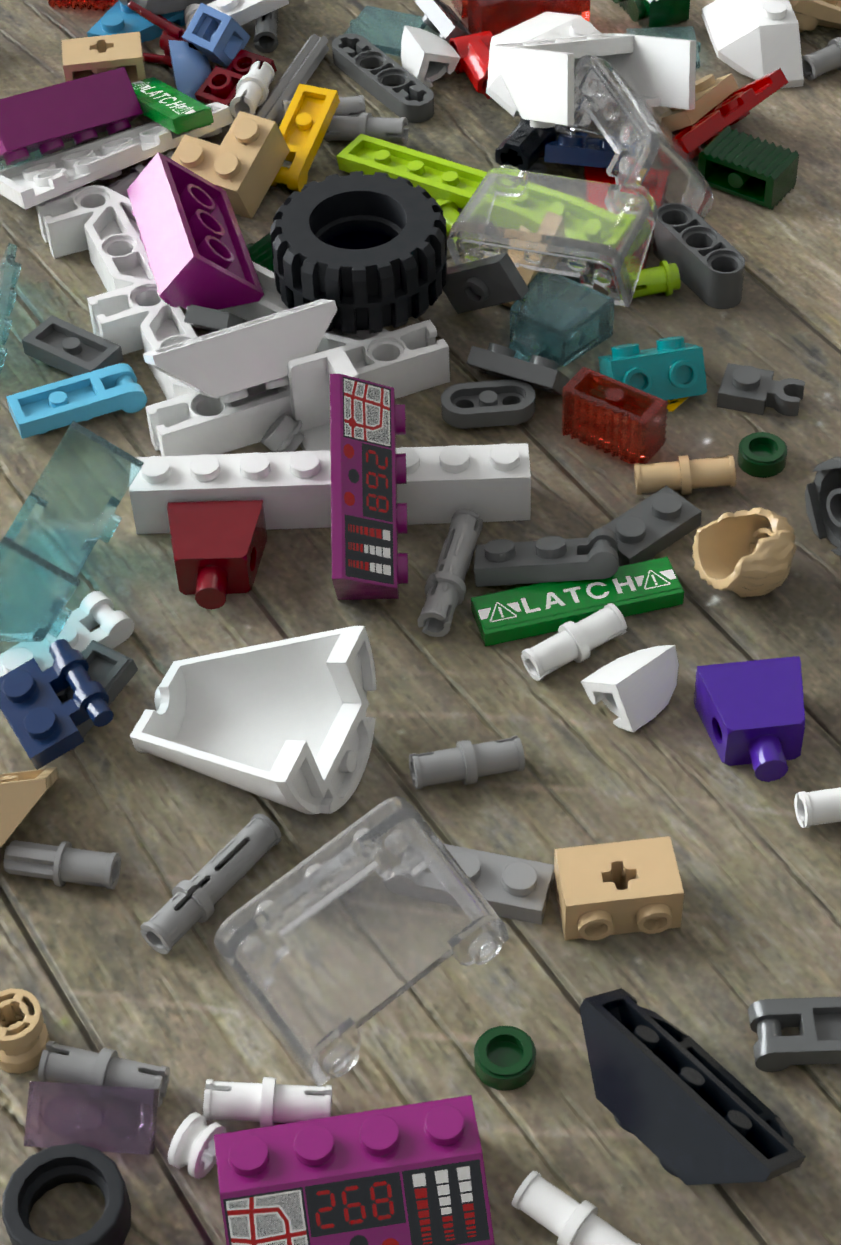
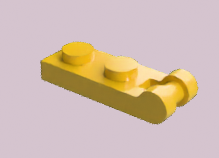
[271,83,340,192]

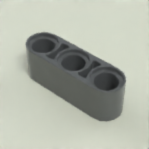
[653,203,745,309]

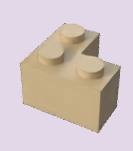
[171,111,290,219]

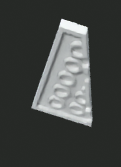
[0,102,234,210]

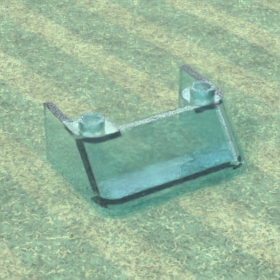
[0,421,144,642]

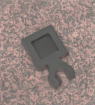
[717,363,805,416]

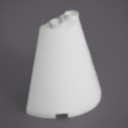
[130,626,376,815]

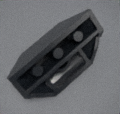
[579,988,806,1185]

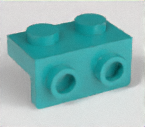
[598,336,707,408]

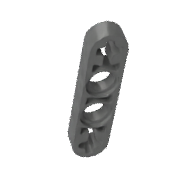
[332,33,434,123]

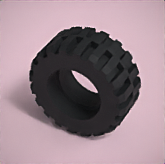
[270,171,448,334]

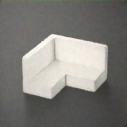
[287,346,359,451]

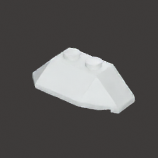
[702,0,804,88]
[486,11,602,117]
[143,299,337,403]

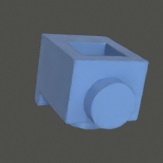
[182,3,251,68]

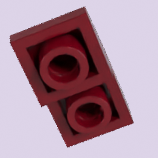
[195,49,277,106]

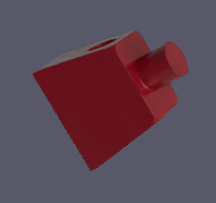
[167,500,267,609]

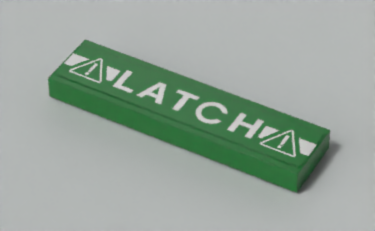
[131,77,214,135]
[471,557,684,647]

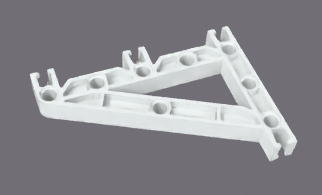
[36,185,450,456]

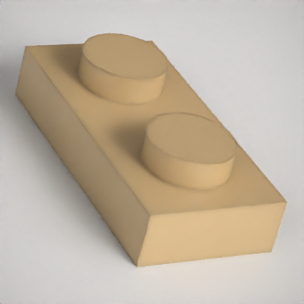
[656,73,739,134]

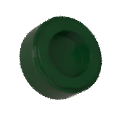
[737,432,788,478]
[474,1026,536,1091]

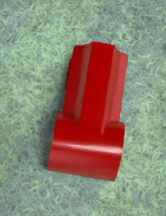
[449,30,493,99]

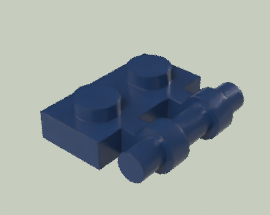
[544,132,642,170]
[0,639,114,770]

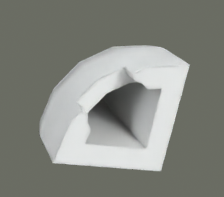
[401,25,461,88]
[581,645,679,733]

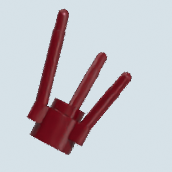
[128,1,199,68]

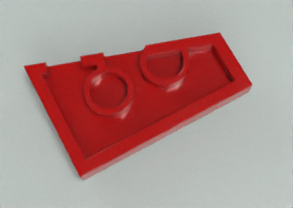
[654,68,789,166]

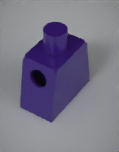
[694,656,805,782]

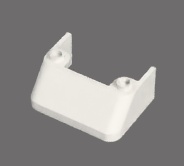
[494,33,696,128]

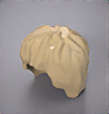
[692,507,797,598]

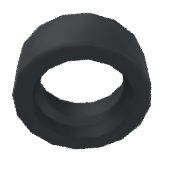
[2,1143,131,1245]

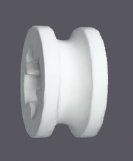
[168,1112,227,1179]

